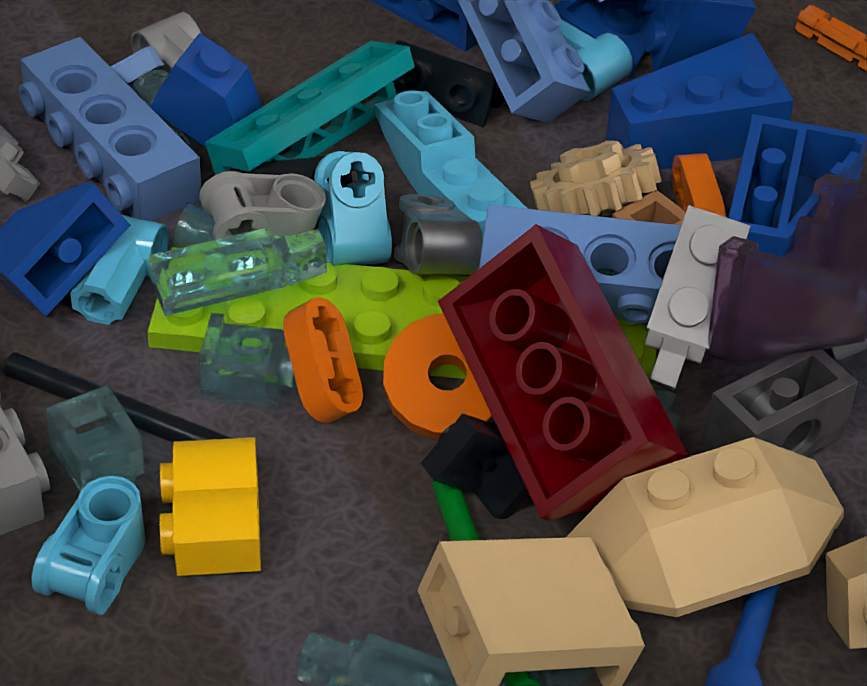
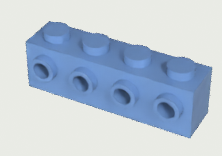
[458,0,591,122]

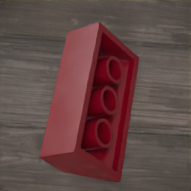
[438,224,689,521]

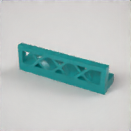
[205,41,415,175]

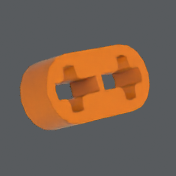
[672,153,726,217]
[283,297,363,424]

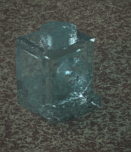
[199,313,296,409]
[46,385,145,492]

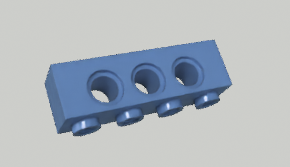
[18,37,201,221]
[479,204,739,329]

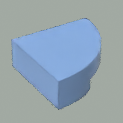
[111,46,164,85]

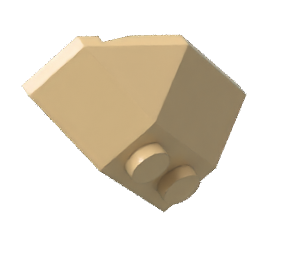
[565,437,844,617]

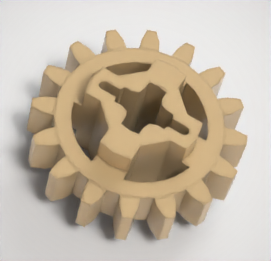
[530,141,662,217]

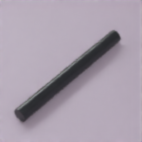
[4,352,231,443]

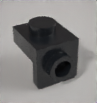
[421,413,529,519]

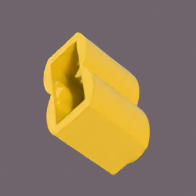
[160,437,261,576]

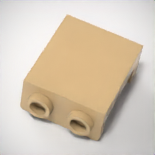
[417,537,645,686]

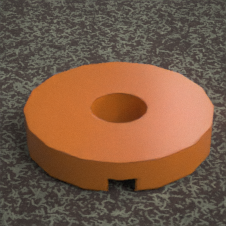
[383,314,494,440]

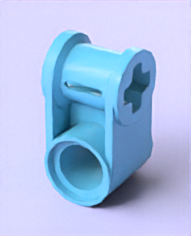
[314,151,392,266]
[32,476,146,615]

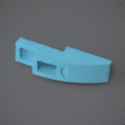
[374,91,527,240]

